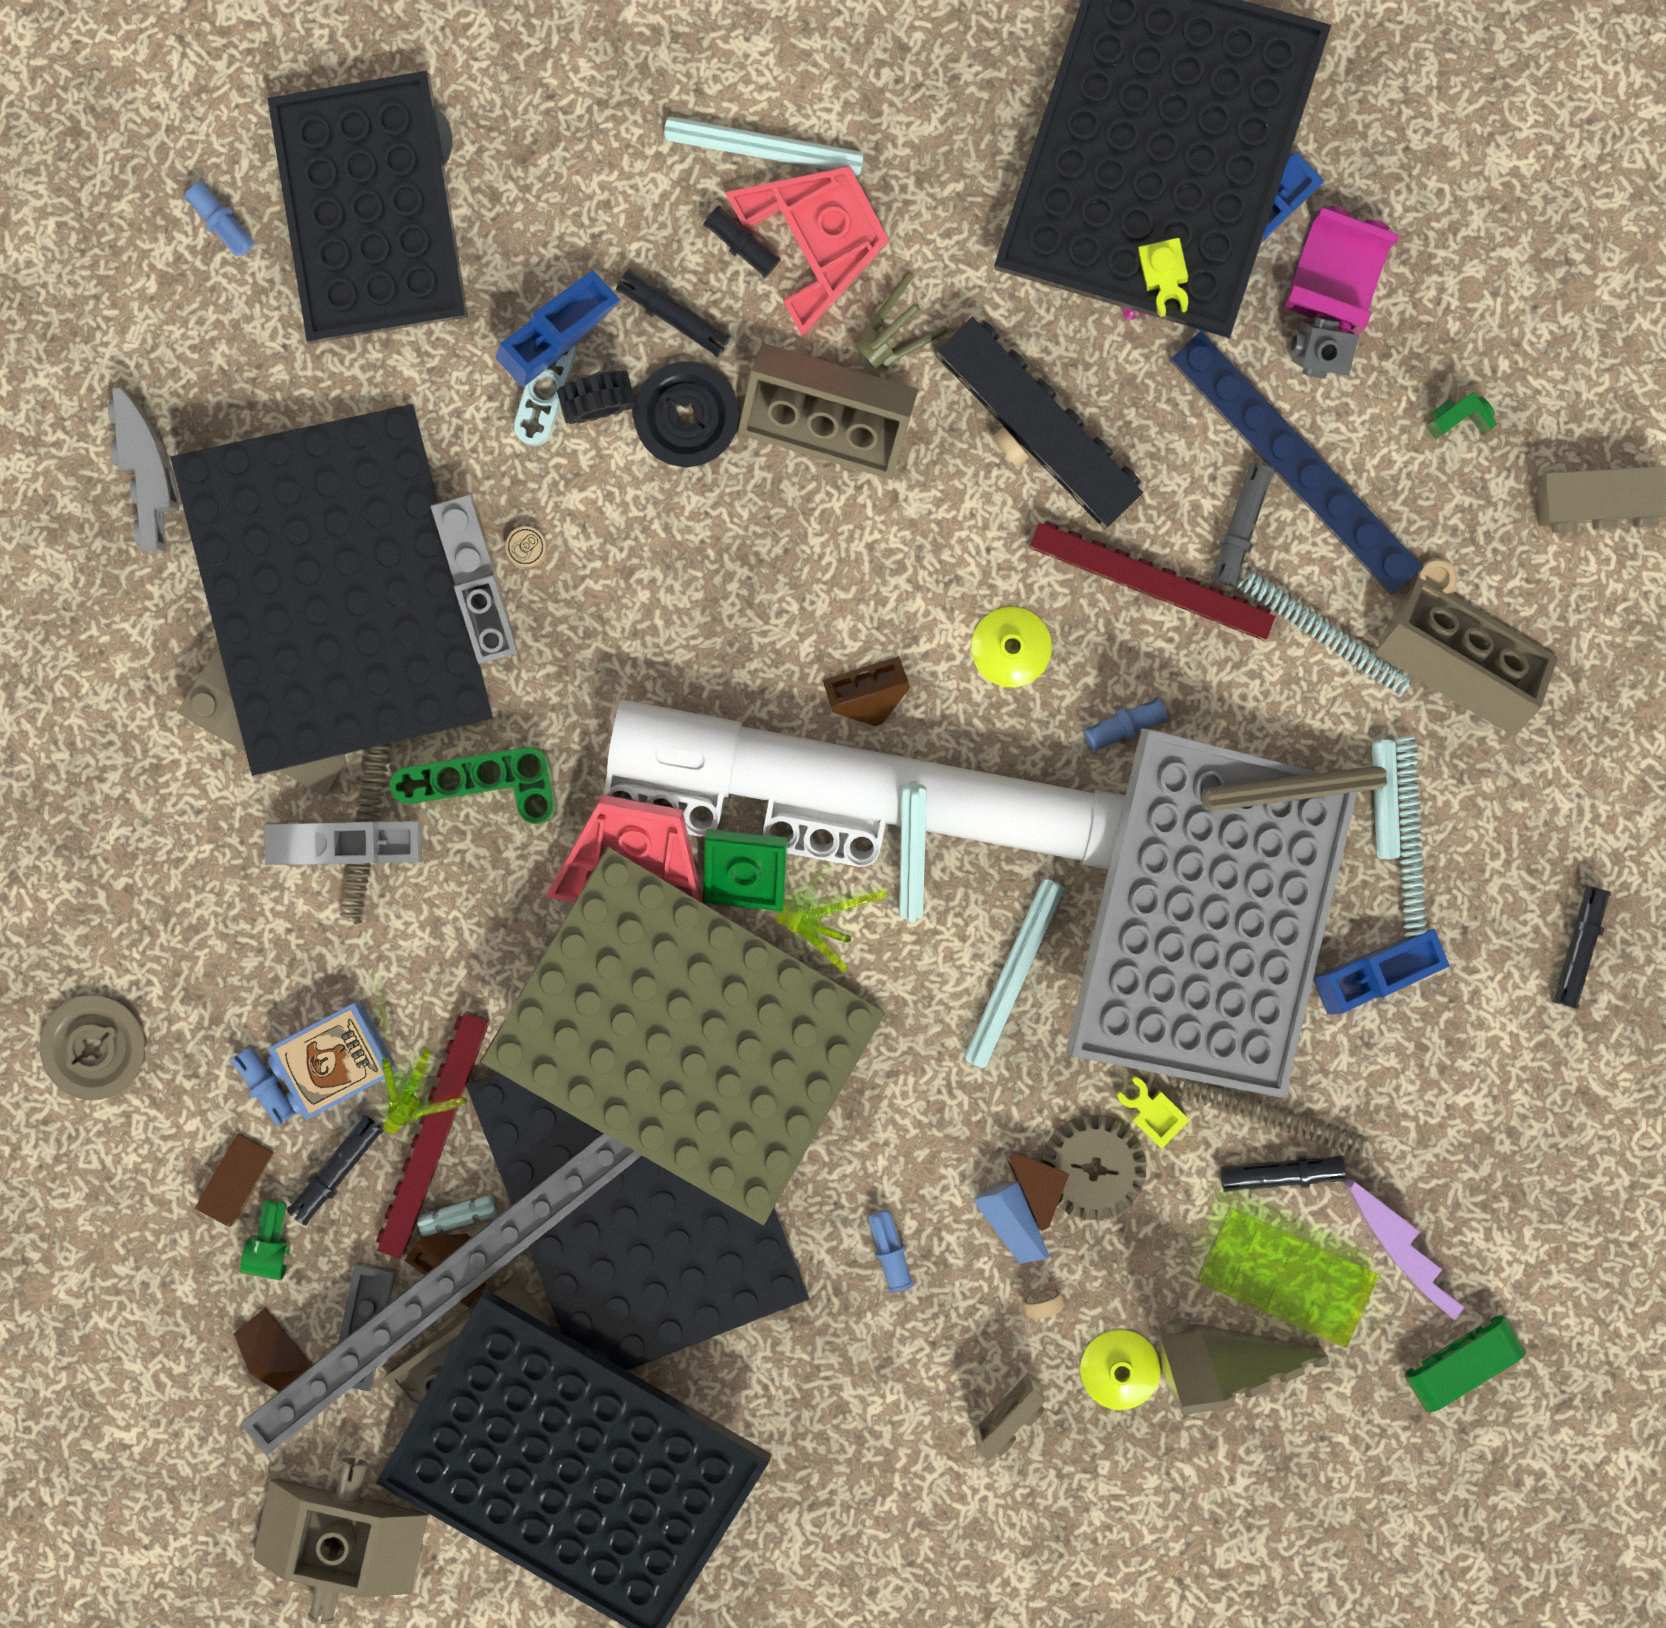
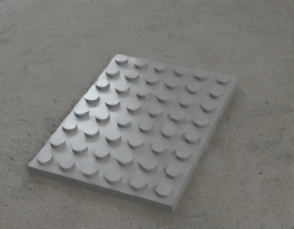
[1065,728,1357,1098]

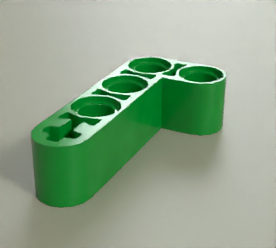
[390,747,558,824]

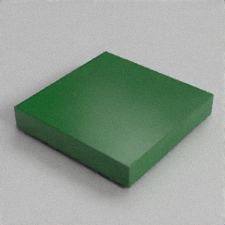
[703,829,788,912]

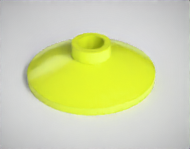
[971,607,1052,687]
[1080,1329,1161,1410]

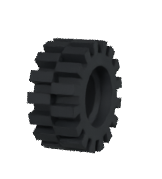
[557,370,636,424]

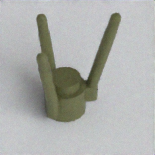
[854,272,948,369]

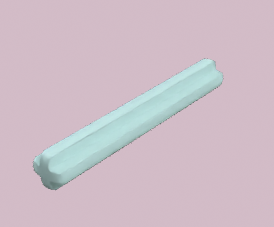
[899,781,927,922]

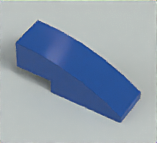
[495,270,620,388]
[1313,929,1450,1015]

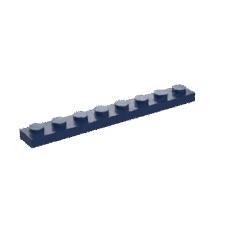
[1169,331,1423,595]

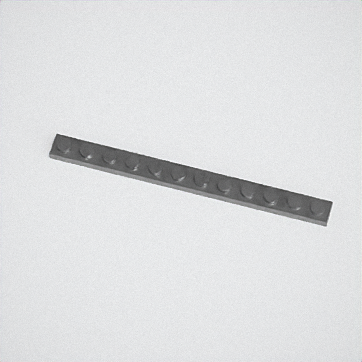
[241,1133,642,1455]

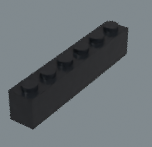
[936,316,1144,530]

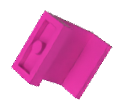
[1283,206,1399,334]

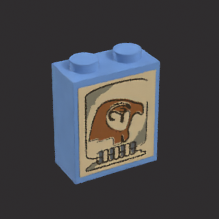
[268,1000,399,1120]

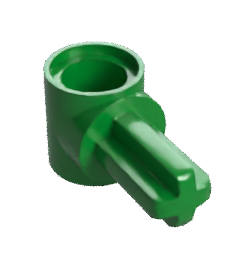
[240,1199,290,1281]

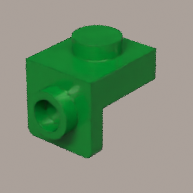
[1426,392,1497,439]

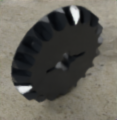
[634,361,739,468]

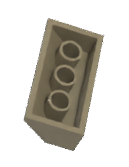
[737,343,919,480]
[1375,575,1558,737]

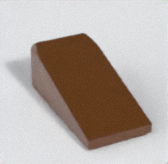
[195,1133,274,1227]

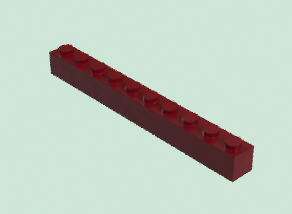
[1029,521,1276,641]
[376,1011,490,1259]

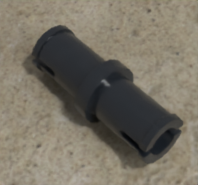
[703,205,781,279]

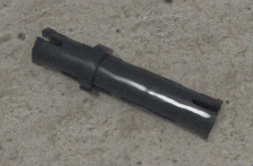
[616,268,732,358]
[1552,885,1612,1009]
[286,1115,384,1226]
[1220,1155,1346,1192]

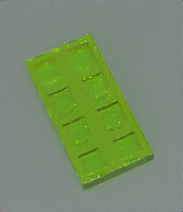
[1196,1206,1380,1349]

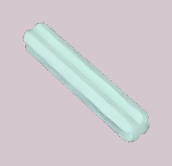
[1372,739,1401,859]

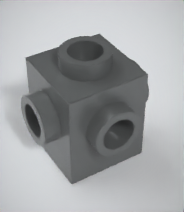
[1289,316,1359,379]

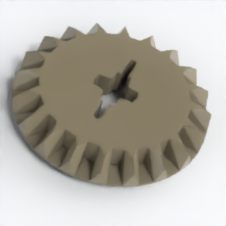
[40,995,147,1100]
[1041,1115,1147,1221]

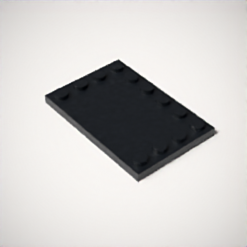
[267,71,468,343]

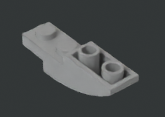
[108,388,180,554]
[430,493,518,664]
[264,821,422,865]

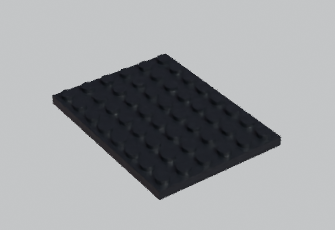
[994,0,1331,338]
[170,404,493,777]
[466,1073,810,1371]
[376,1289,772,1628]

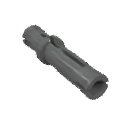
[1211,463,1275,587]

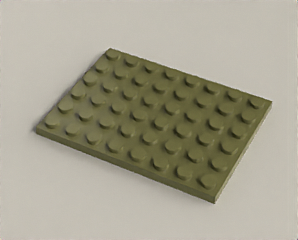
[480,847,885,1225]

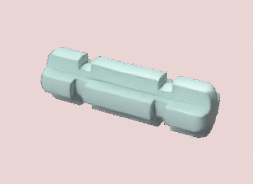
[417,1195,497,1236]

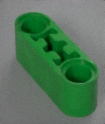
[1404,1315,1527,1413]

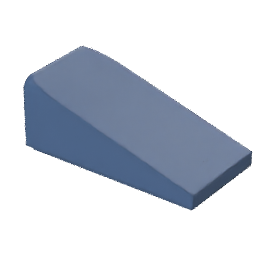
[974,1182,1050,1264]

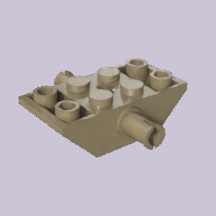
[253,1457,429,1624]

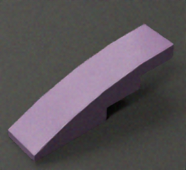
[1343,1177,1465,1320]

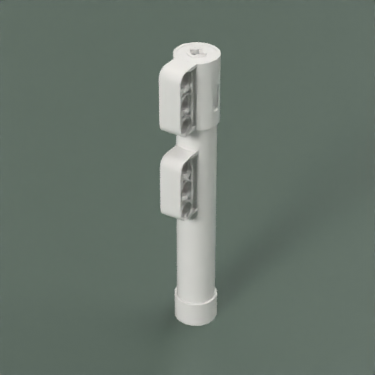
[604,699,1126,870]

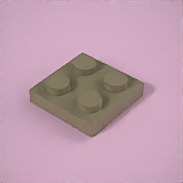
[973,1372,1046,1461]

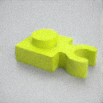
[1138,238,1188,317]
[1116,1076,1190,1149]

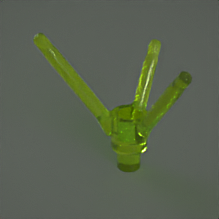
[777,890,888,972]
[382,1049,468,1134]

